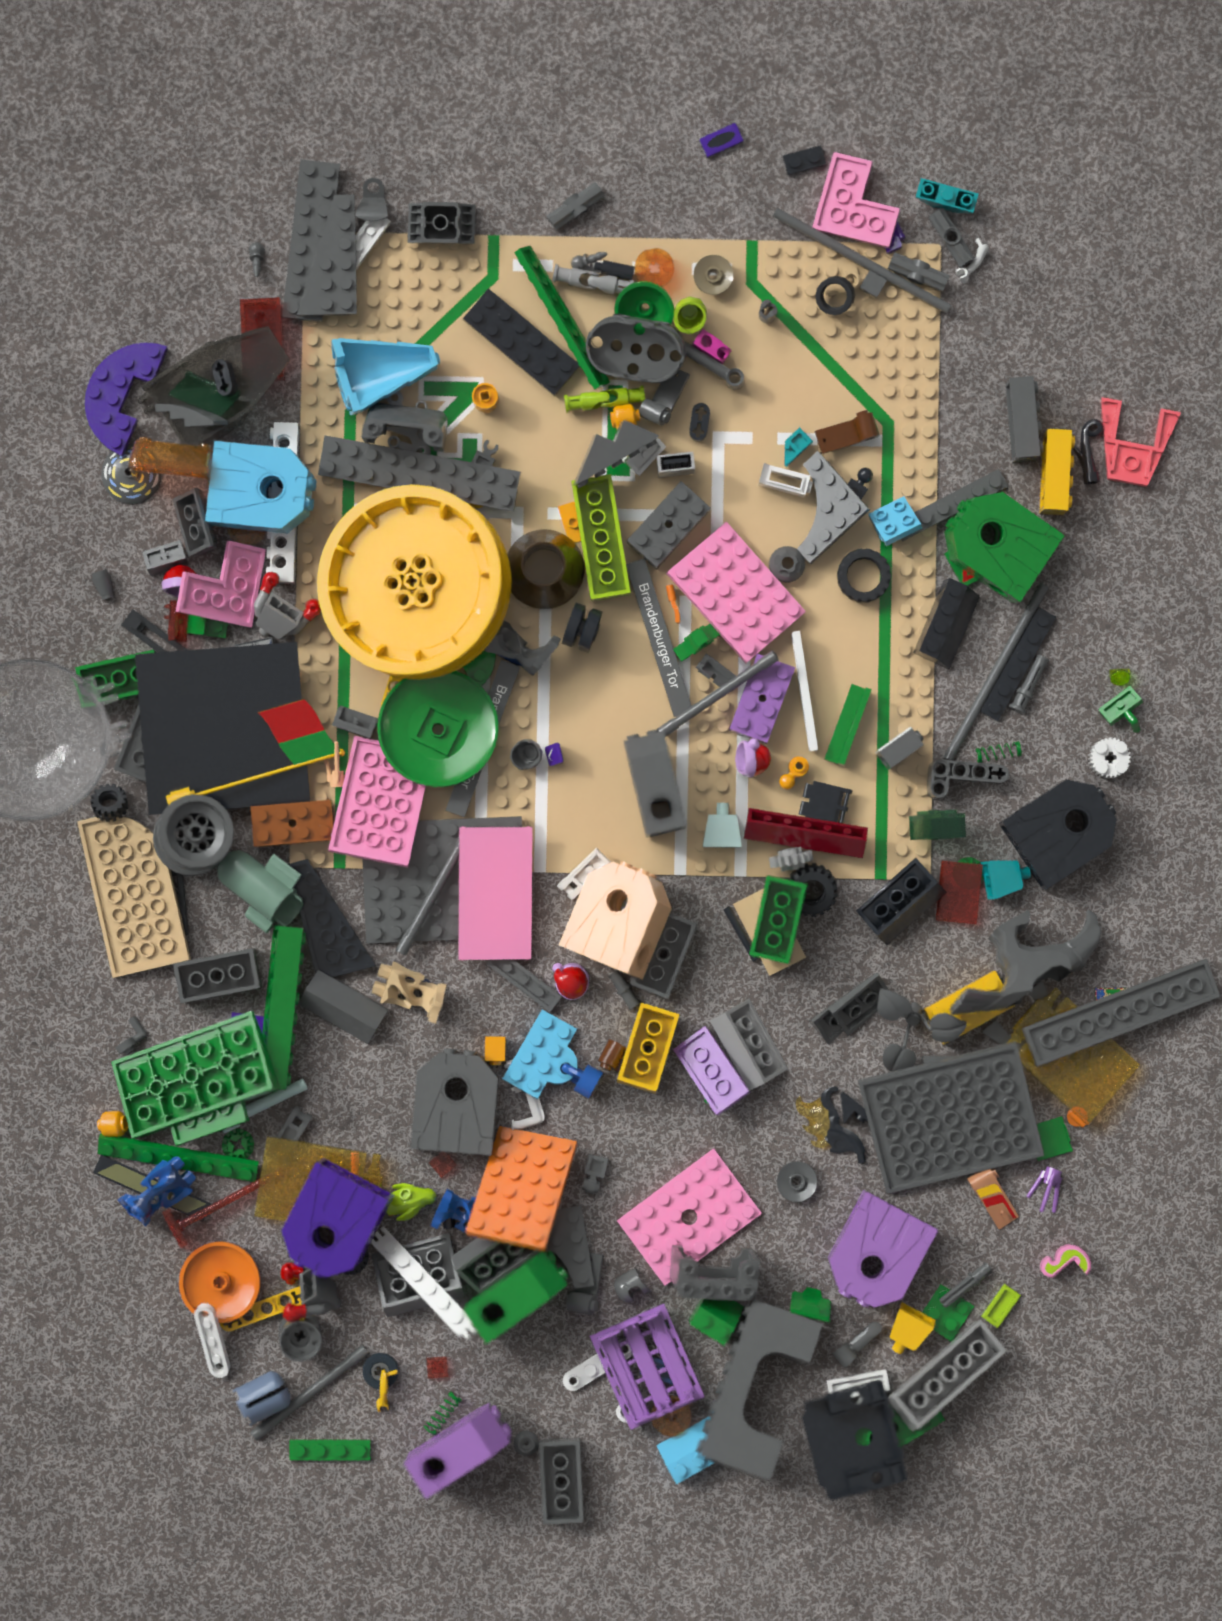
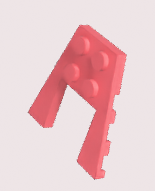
[1101,397,1181,487]

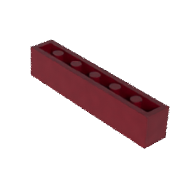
[744,808,868,858]

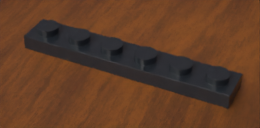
[980,607,1056,721]

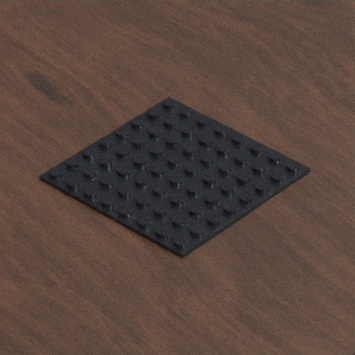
[135,642,310,815]

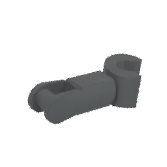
[832,1322,882,1368]

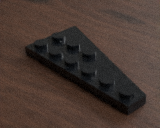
[288,859,376,977]

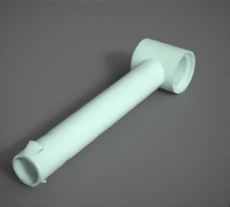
[222,1078,308,1134]

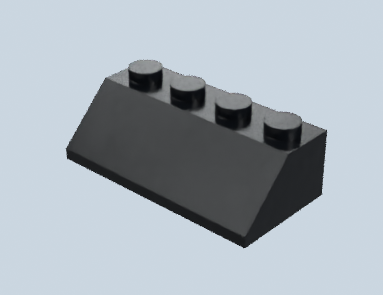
[913,578,980,669]
[856,858,947,946]

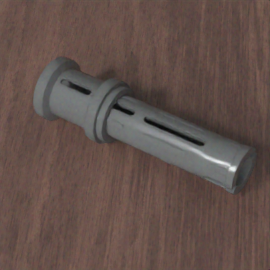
[1009,655,1049,715]

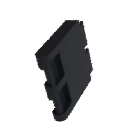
[798,781,853,823]

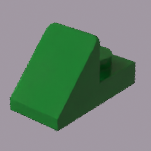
[186,615,228,638]

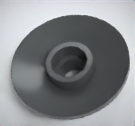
[777,1161,817,1202]

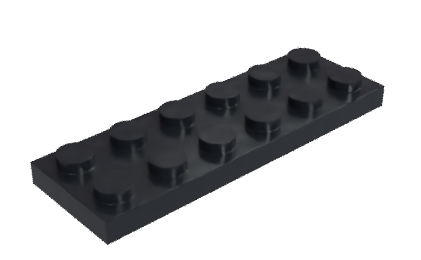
[463,288,580,396]

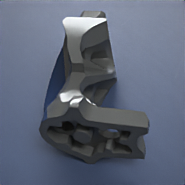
[485,620,561,676]

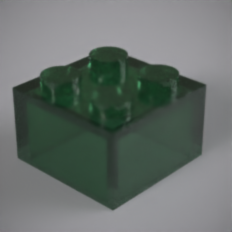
[909,809,966,840]

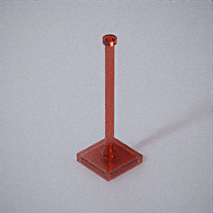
[162,1165,286,1249]

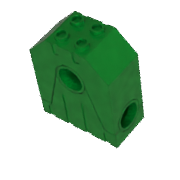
[944,492,1065,603]
[463,1250,568,1344]

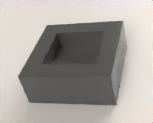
[859,270,887,299]

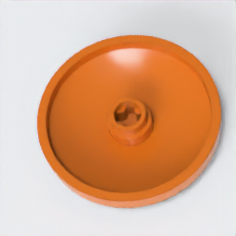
[179,1241,261,1323]

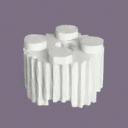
[1088,738,1131,779]

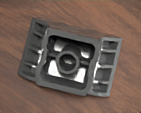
[408,202,476,244]

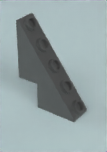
[573,420,659,488]

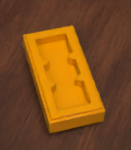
[558,502,581,543]

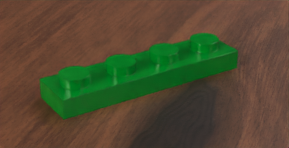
[289,1439,371,1460]

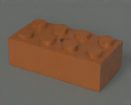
[251,800,335,848]

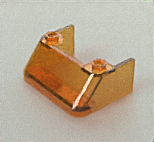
[128,437,214,485]

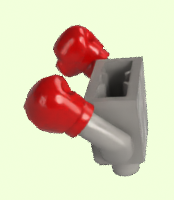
[254,572,321,639]

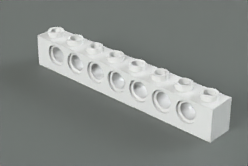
[266,422,300,584]

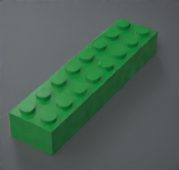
[262,925,306,1090]

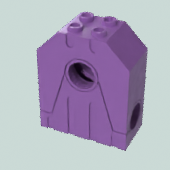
[828,1190,938,1308]
[404,1402,512,1499]

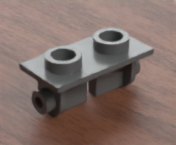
[696,653,736,687]

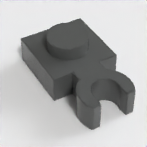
[471,440,499,466]

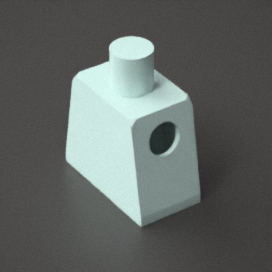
[703,803,742,848]

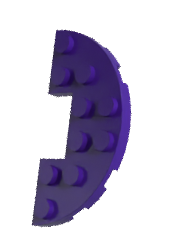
[85,343,168,457]

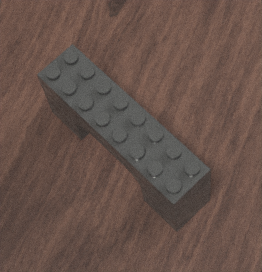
[696,1299,823,1482]

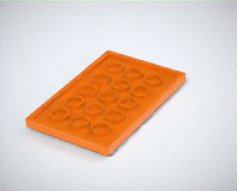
[466,1126,577,1251]

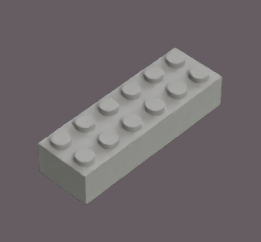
[887,1319,1006,1431]

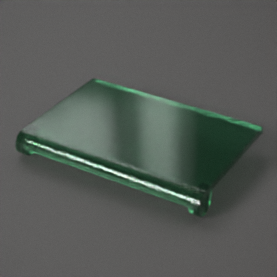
[168,370,241,416]

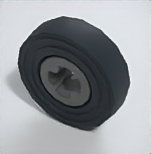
[362,1353,399,1389]

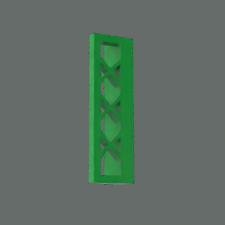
[824,684,872,766]

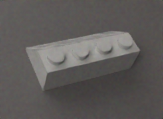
[710,999,788,1091]

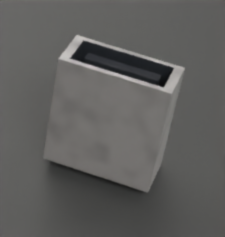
[657,452,695,478]

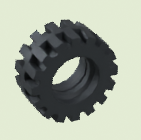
[90,784,128,822]

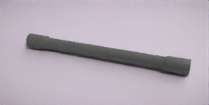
[657,650,779,737]
[396,838,459,956]
[250,1344,369,1441]

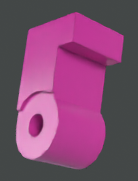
[691,329,732,364]

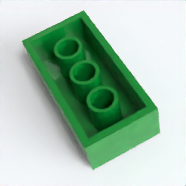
[75,650,157,708]
[749,875,808,964]

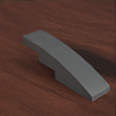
[155,404,228,426]

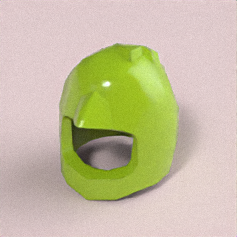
[674,296,707,334]

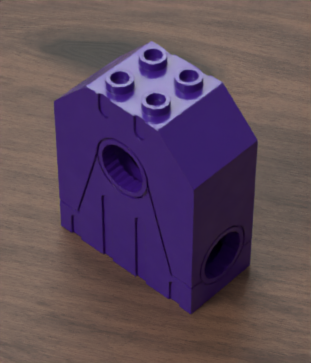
[281,1158,395,1278]

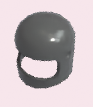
[614,1267,651,1303]

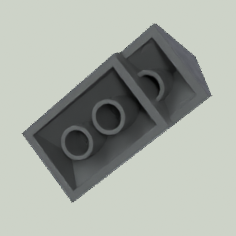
[298,970,389,1044]
[809,973,889,1045]

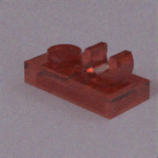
[164,600,187,642]

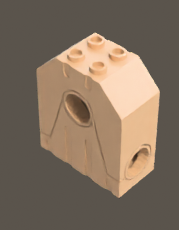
[559,861,672,979]

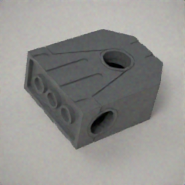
[624,729,687,838]
[410,1048,499,1155]

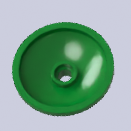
[614,281,674,334]

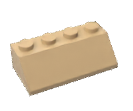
[733,889,806,976]

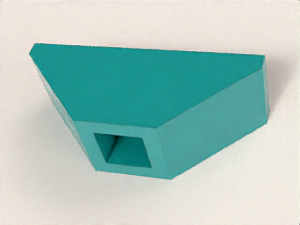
[915,178,978,214]

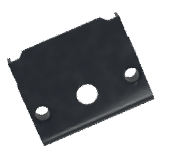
[802,1380,908,1501]

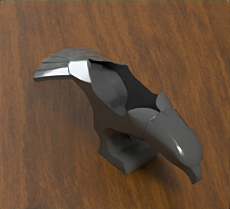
[949,910,1102,1015]

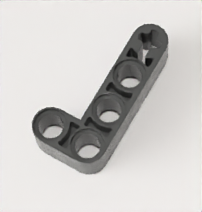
[927,760,1009,799]

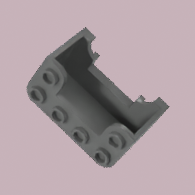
[669,1245,760,1300]

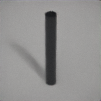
[723,906,760,962]

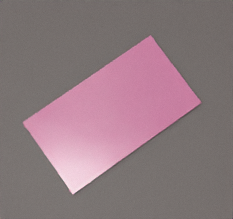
[458,826,532,961]

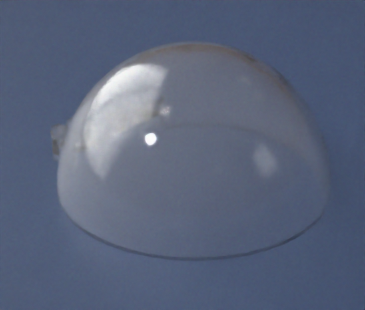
[0,659,132,821]

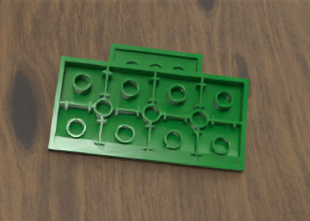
[111,1011,279,1146]

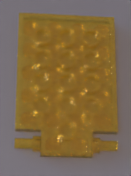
[1006,988,1140,1125]
[254,1136,384,1229]

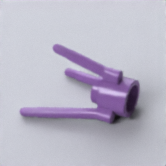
[1027,1167,1062,1213]

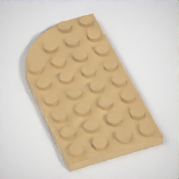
[77,816,191,978]

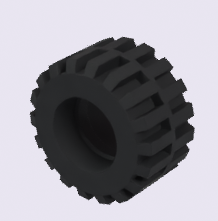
[788,863,838,917]

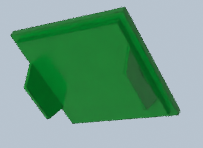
[1037,1116,1073,1161]
[790,1287,831,1322]

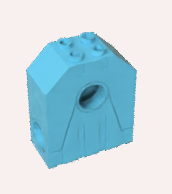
[205,441,317,534]

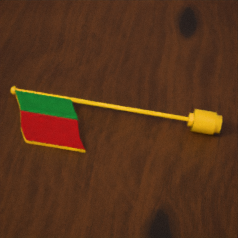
[166,699,345,805]

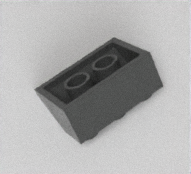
[172,487,218,557]

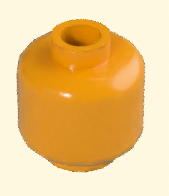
[610,404,640,430]
[97,1111,129,1137]

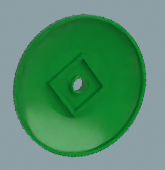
[377,671,498,787]

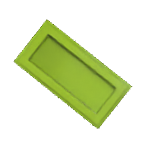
[981,1284,1021,1328]

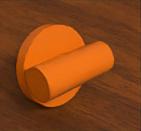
[1067,1106,1088,1128]

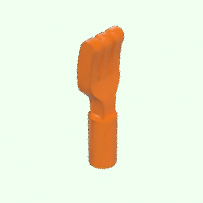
[666,584,681,624]

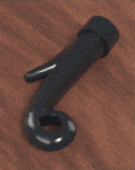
[1072,419,1104,485]

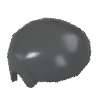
[510,739,542,770]

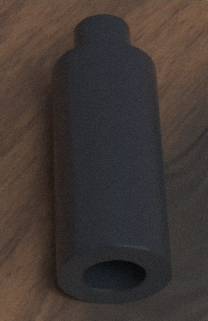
[594,260,635,280]

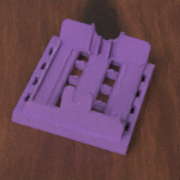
[590,1303,705,1430]

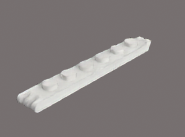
[371,1226,477,1340]

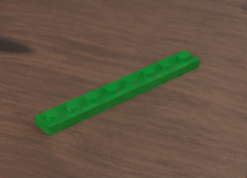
[514,245,610,390]
[97,1133,259,1182]

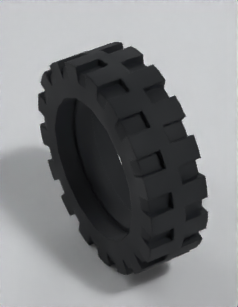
[837,548,891,603]

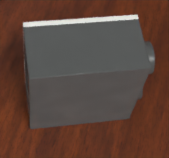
[875,727,924,770]

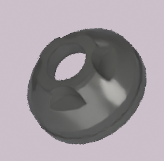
[769,546,805,583]

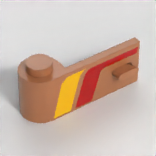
[967,1168,1019,1230]

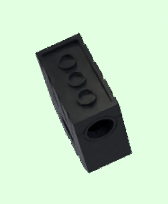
[998,779,1117,890]

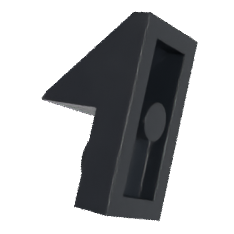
[840,1092,868,1123]

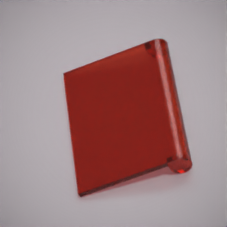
[936,860,983,924]

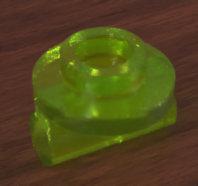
[1109,669,1130,686]

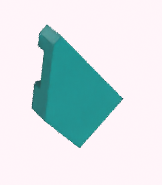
[784,427,813,468]

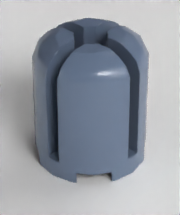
[233,1371,291,1426]

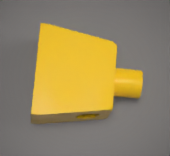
[890,1302,936,1354]

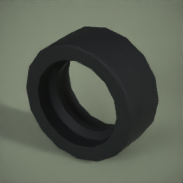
[815,276,855,316]

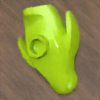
[387,1183,437,1221]

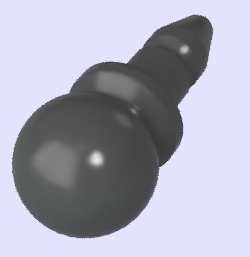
[248,242,264,277]
[571,252,607,270]

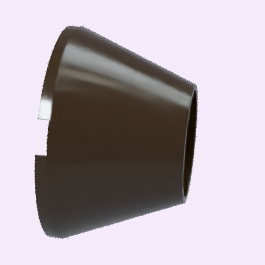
[507,529,584,609]

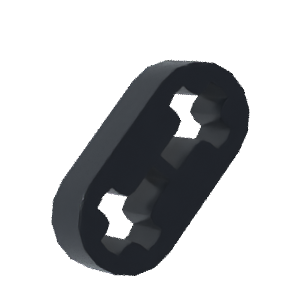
[212,359,238,397]
[689,403,710,442]

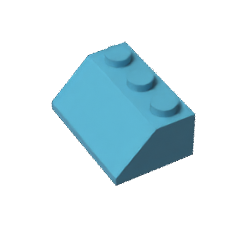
[656,1416,714,1484]

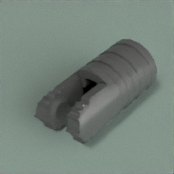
[759,299,778,323]

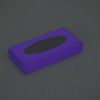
[699,123,744,158]

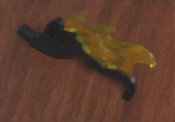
[795,1086,866,1163]

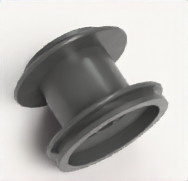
[153,794,234,876]

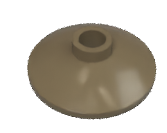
[693,255,733,295]

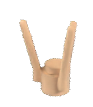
[324,741,350,787]

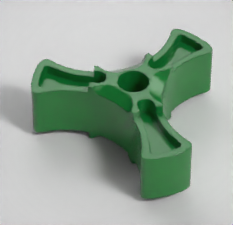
[673,624,720,662]

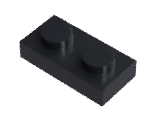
[782,145,826,176]

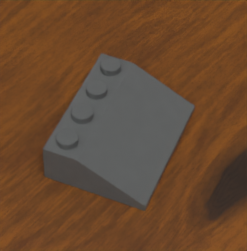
[371,1233,465,1317]

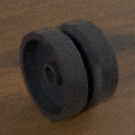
[562,602,603,653]

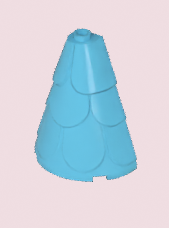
[331,338,440,415]

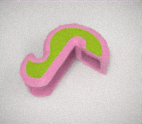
[1040,1244,1091,1278]

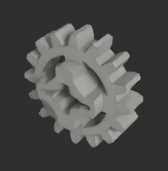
[769,847,813,871]

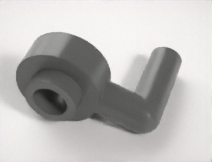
[115,1016,147,1056]

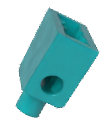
[981,860,1031,900]

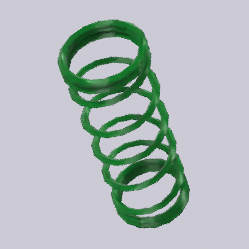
[975,741,1022,763]

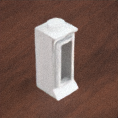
[758,463,813,497]

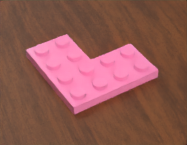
[813,152,900,248]
[176,541,266,628]

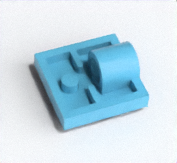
[868,496,922,546]

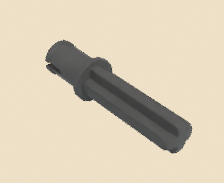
[939,1262,993,1307]

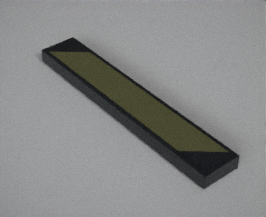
[93,1155,212,1222]

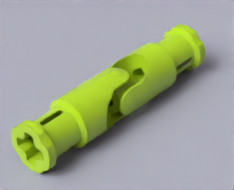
[564,385,645,413]

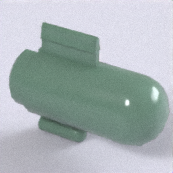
[217,850,303,933]

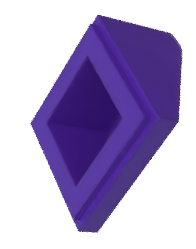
[545,743,564,766]

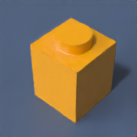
[485,1036,506,1065]

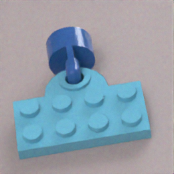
[502,1009,604,1100]

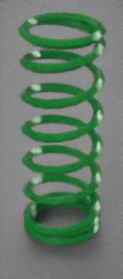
[423,1391,462,1436]

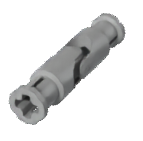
[552,264,634,295]

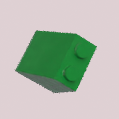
[688,1299,744,1346]

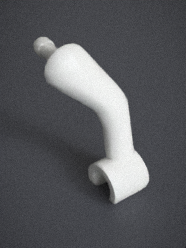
[956,238,988,283]

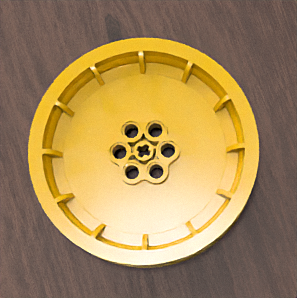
[317,485,511,680]

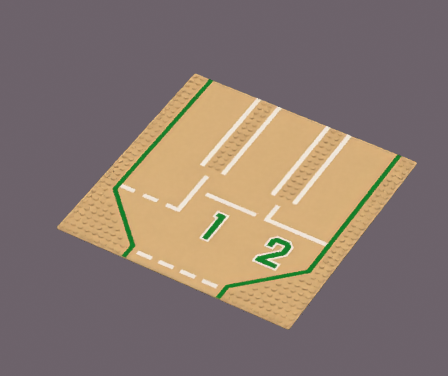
[289,232,941,880]

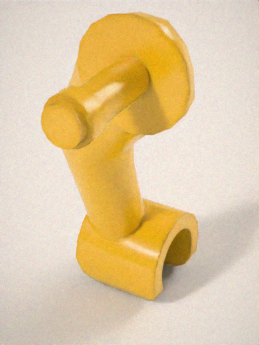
[376,1369,398,1412]

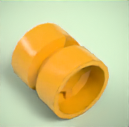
[472,383,499,413]

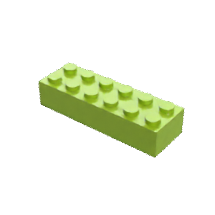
[571,474,631,602]

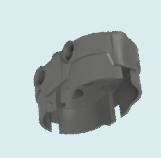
[586,314,687,383]

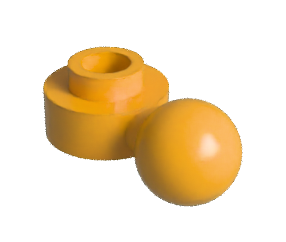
[779,756,809,790]

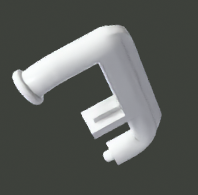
[504,1059,545,1130]

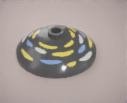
[101,444,161,504]

